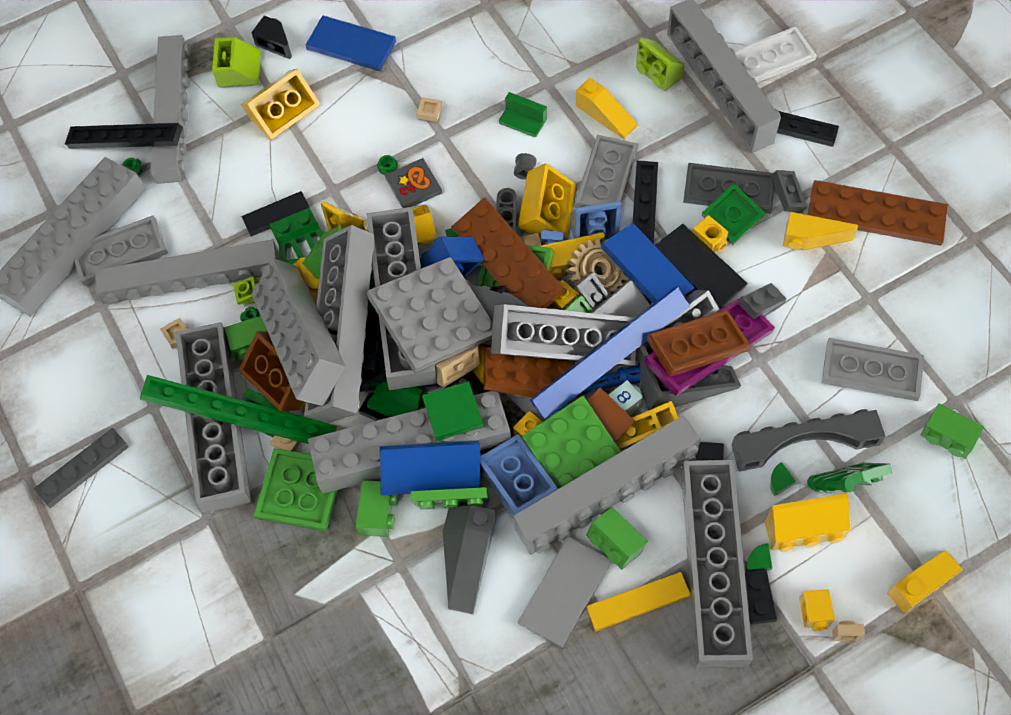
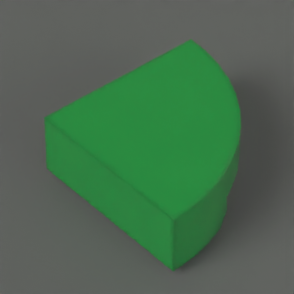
[770,462,796,496]
[746,543,773,572]

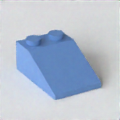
[570,201,622,241]
[480,434,558,520]

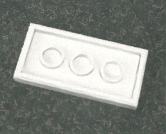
[734,26,817,83]

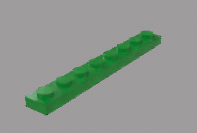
[140,375,337,444]

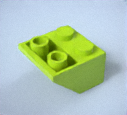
[212,37,261,87]
[636,38,685,91]

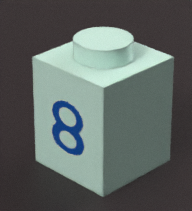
[609,380,643,416]

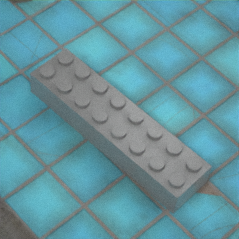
[667,0,781,153]
[0,157,146,317]
[366,207,437,390]
[304,225,374,423]
[252,258,346,406]
[175,322,252,513]
[308,391,511,494]
[513,415,701,555]
[681,460,753,668]

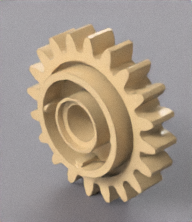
[566,238,628,295]

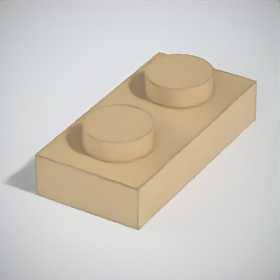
[435,346,480,388]

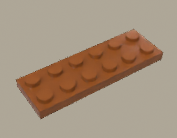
[807,180,948,246]
[451,197,566,308]

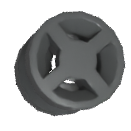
[513,153,537,180]

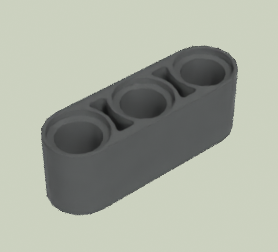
[496,188,517,232]

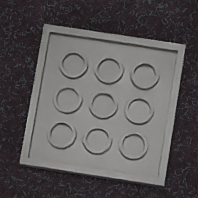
[367,257,493,373]

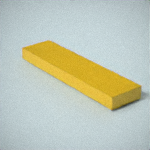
[586,572,691,632]

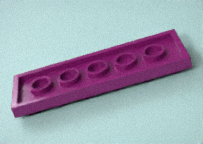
[644,296,775,396]

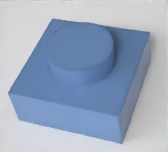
[541,230,564,245]

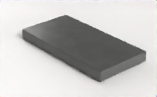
[683,163,775,214]

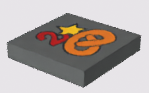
[385,158,442,208]

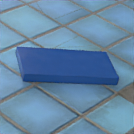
[305,15,396,71]
[600,223,695,303]
[380,440,480,495]

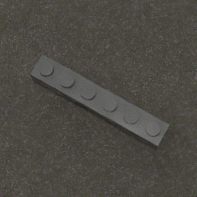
[731,409,885,472]

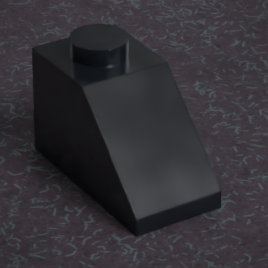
[251,16,292,59]

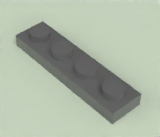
[34,428,129,508]

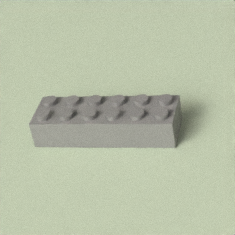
[491,304,636,365]

